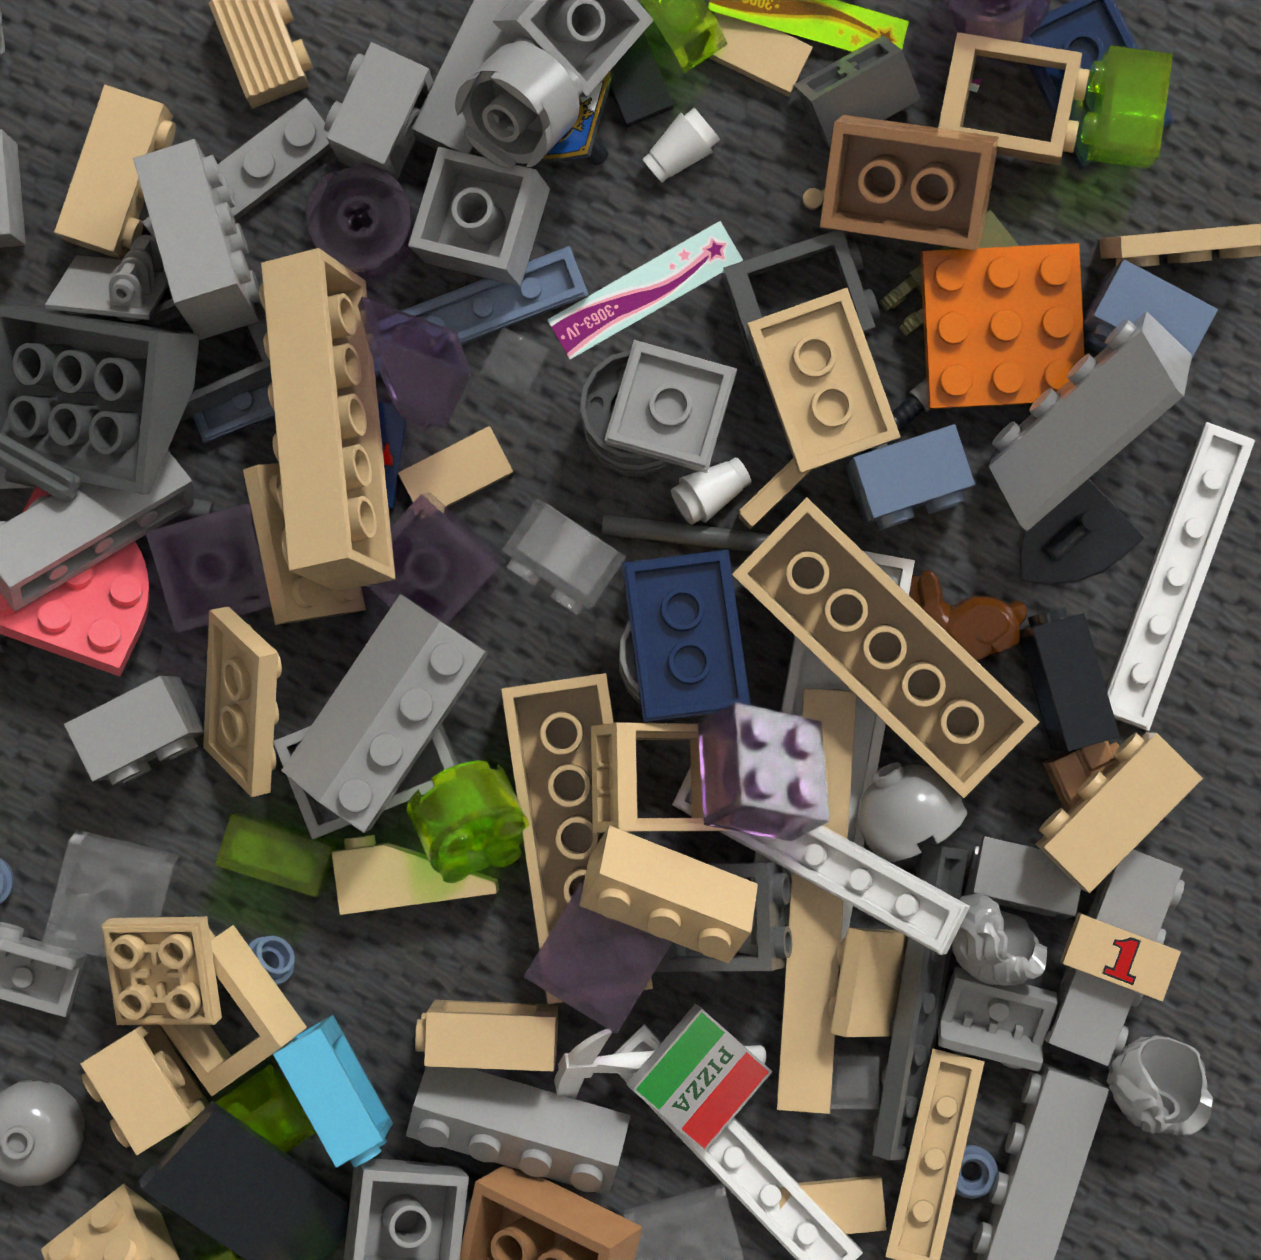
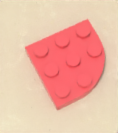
[0,486,150,677]

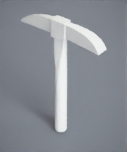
[554,1028,767,1099]

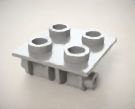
[45,235,169,321]

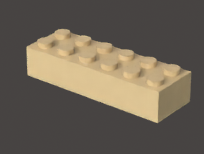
[259,248,395,592]
[732,497,1039,798]
[501,673,653,1004]

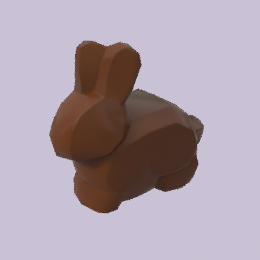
[909,570,1027,661]

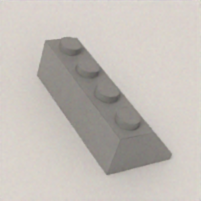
[989,311,1192,531]
[281,594,489,833]

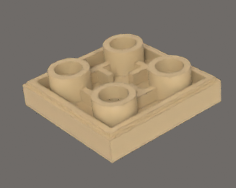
[101,916,222,1025]
[828,928,908,1037]

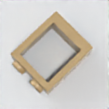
[938,32,1090,165]
[591,722,734,833]
[161,925,307,1097]
[415,1000,559,1071]

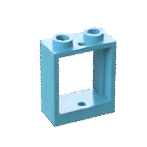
[273,1015,393,1167]

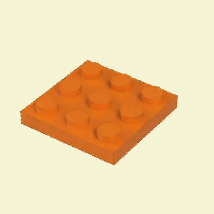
[920,243,1085,409]

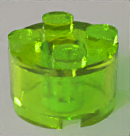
[407,760,529,883]

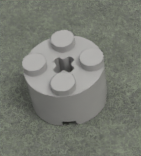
[455,37,583,168]

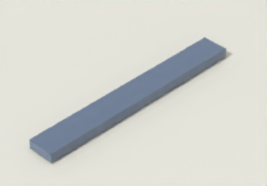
[192,246,589,444]

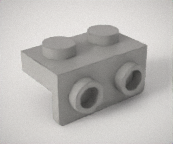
[0,922,87,1017]
[938,967,1057,1071]

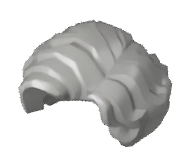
[952,893,1047,986]
[1107,1035,1213,1137]

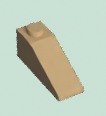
[332,835,499,915]

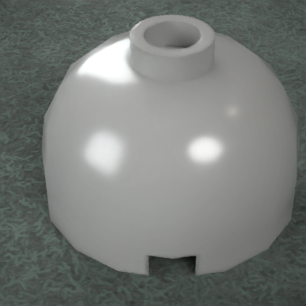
[859,762,967,862]
[0,1080,85,1187]

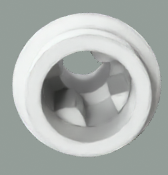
[642,108,721,183]
[671,457,751,525]

